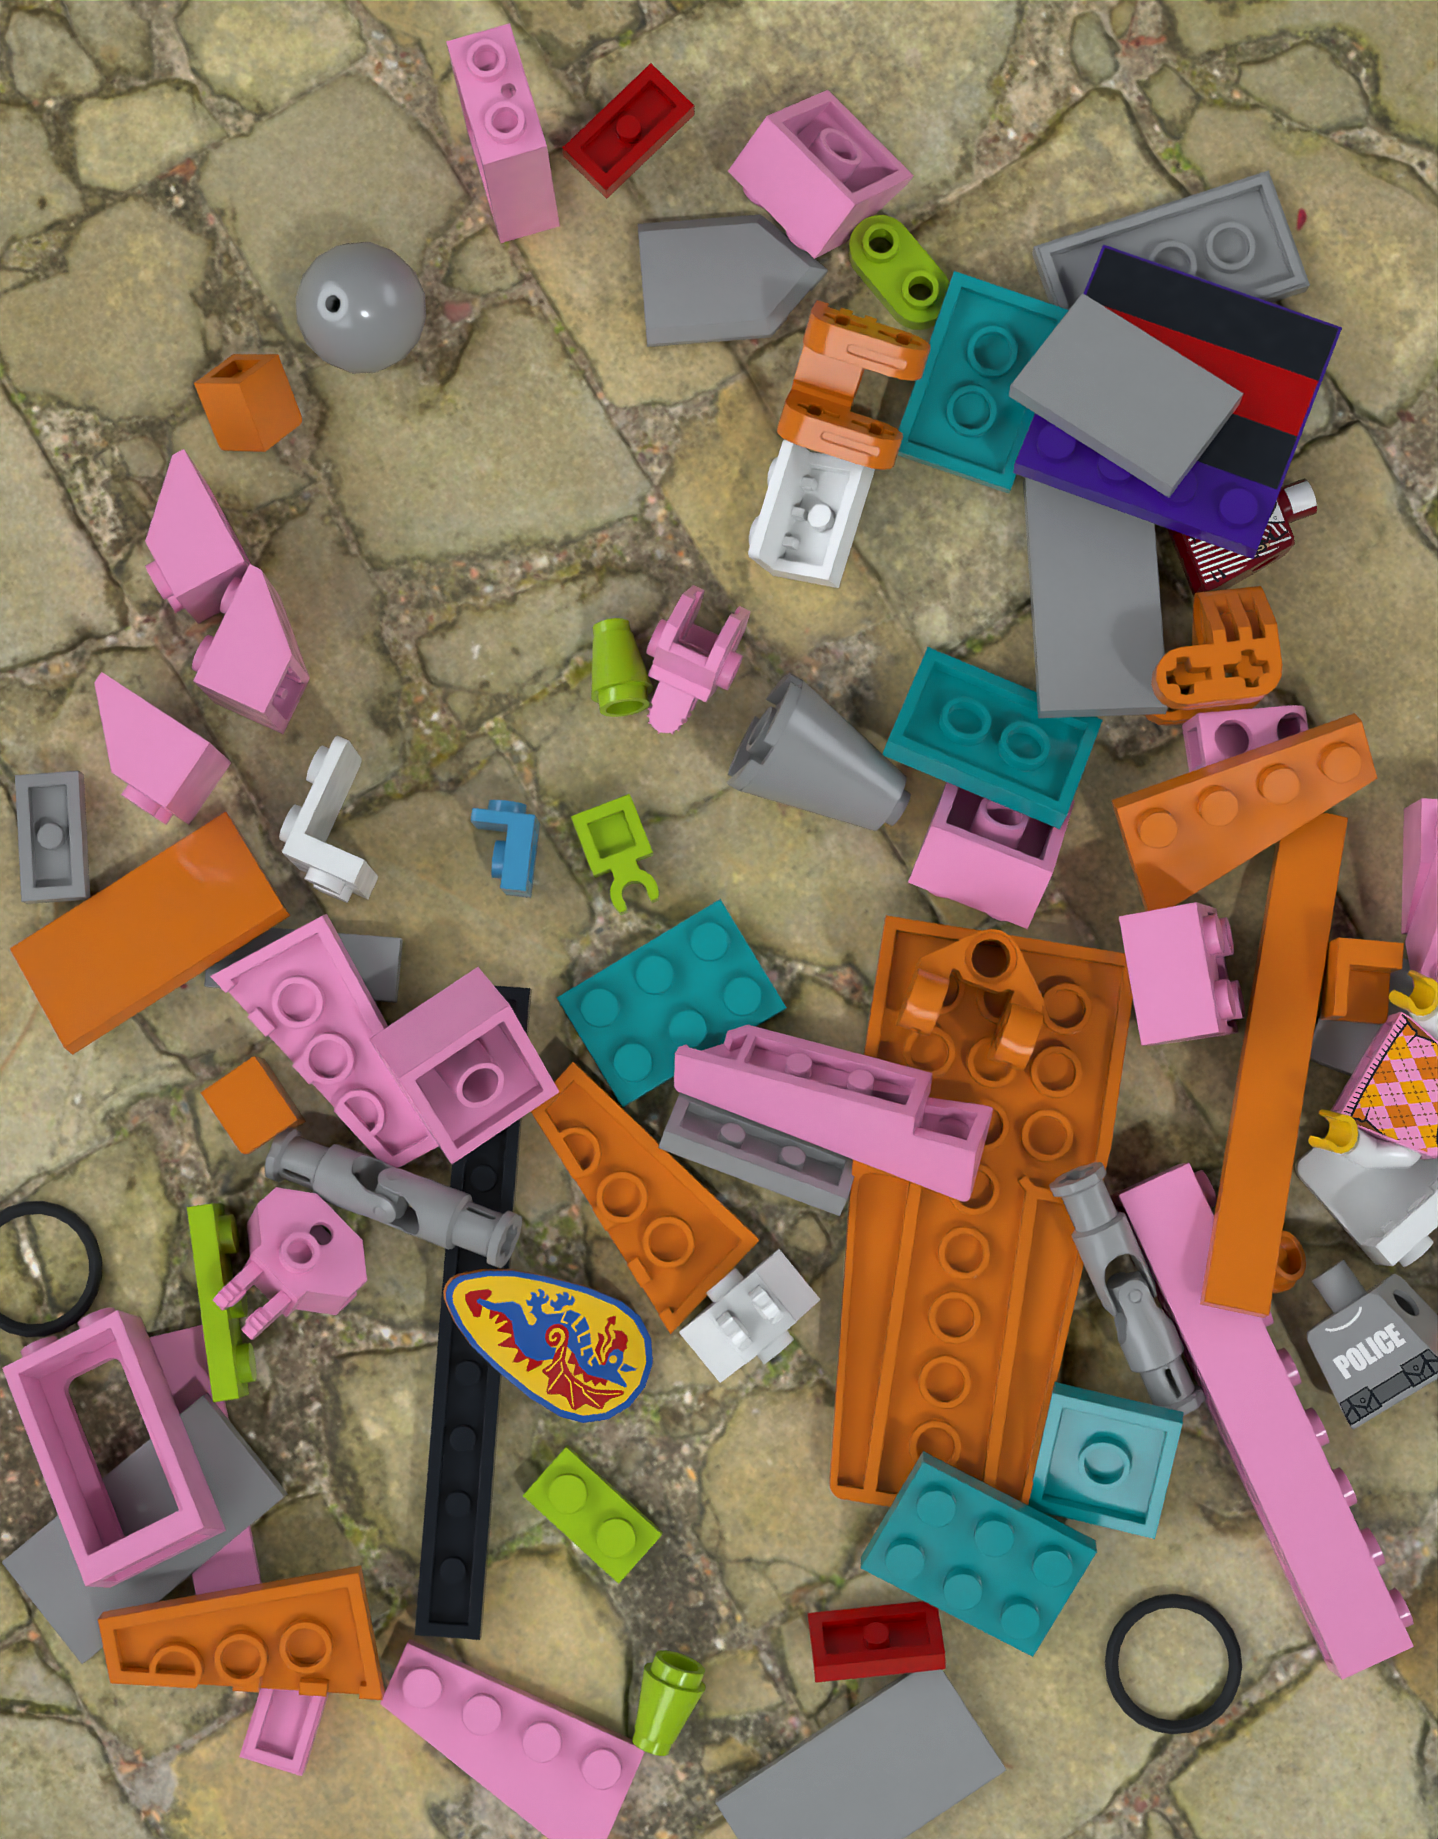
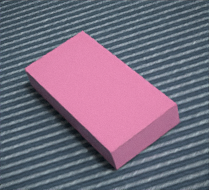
[239,1688,329,1776]

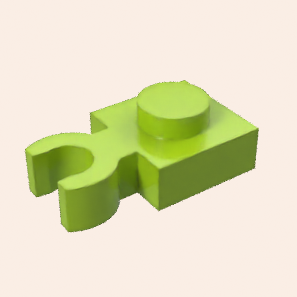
[571,794,659,915]

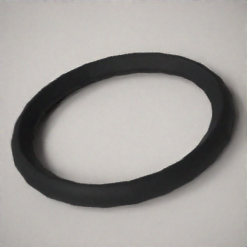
[0,1201,102,1337]
[1105,1594,1242,1734]

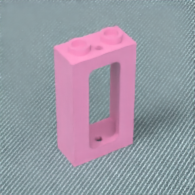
[446,23,560,243]
[2,1308,226,1588]

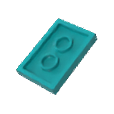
[898,271,1069,494]
[882,647,1103,829]
[557,899,787,1108]
[860,1451,1097,1657]

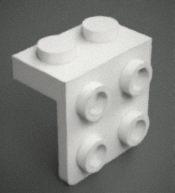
[279,735,378,903]
[1295,1136,1438,1267]

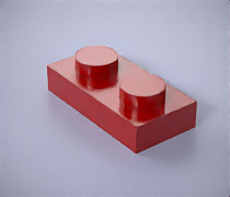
[562,63,695,199]
[808,1601,946,1683]

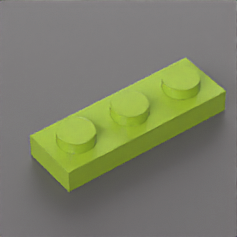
[187,1203,257,1402]

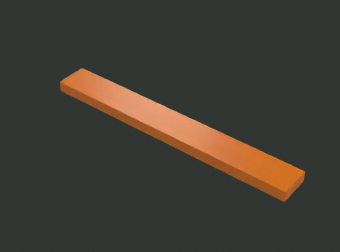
[1200,813,1348,1318]

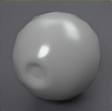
[296,242,426,374]

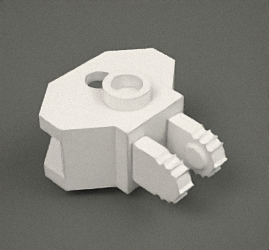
[679,1249,821,1383]

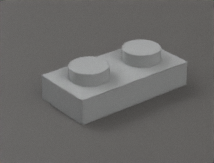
[15,771,90,904]

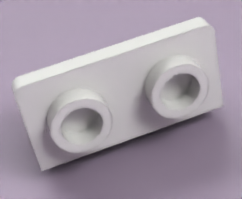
[748,439,875,588]

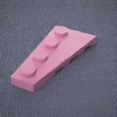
[210,914,439,1168]
[380,1639,645,1839]

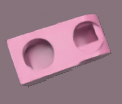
[1182,705,1309,772]

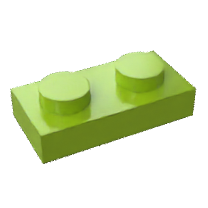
[523,1445,663,1584]

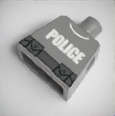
[1307,1259,1438,1430]

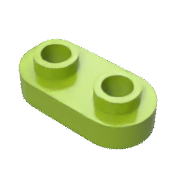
[848,215,950,330]

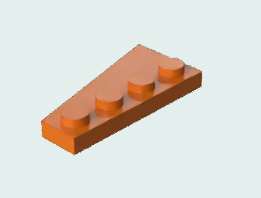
[1111,713,1377,911]
[531,1062,760,1334]
[98,1565,385,1700]

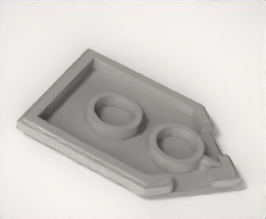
[638,214,828,347]

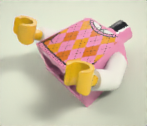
[1308,970,1438,1169]

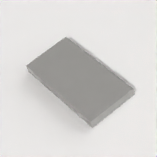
[1032,170,1310,310]
[1023,477,1168,718]
[2,1393,288,1664]
[715,1670,1006,1839]

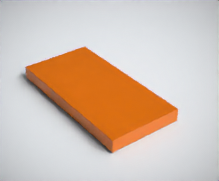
[10,812,291,1055]

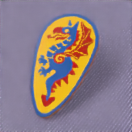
[443,1269,653,1423]

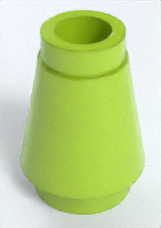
[591,618,653,717]
[632,1650,706,1756]

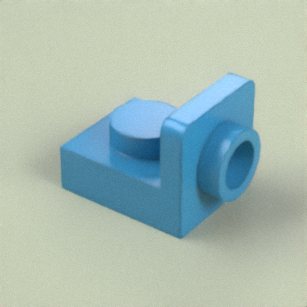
[471,800,540,898]

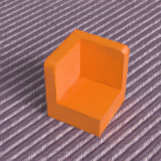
[194,354,302,452]
[1321,937,1404,1025]
[200,1056,306,1154]

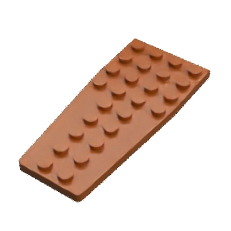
[829,915,1133,1507]

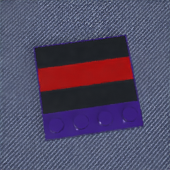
[1013,244,1342,559]

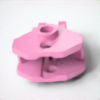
[646,585,751,734]
[213,1187,367,1340]

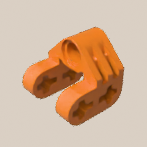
[777,300,931,470]
[1144,586,1282,726]
[896,929,1045,1070]

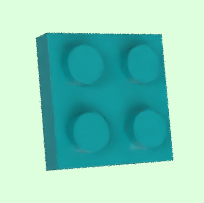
[1028,1382,1184,1539]

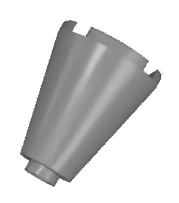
[727,673,911,831]

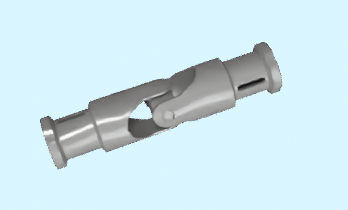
[265,1128,522,1268]
[1049,1162,1206,1416]

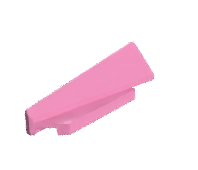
[674,1025,993,1202]

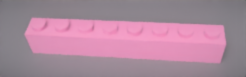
[1110,1163,1414,1680]

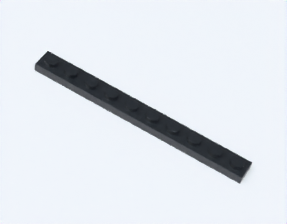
[415,986,532,1640]

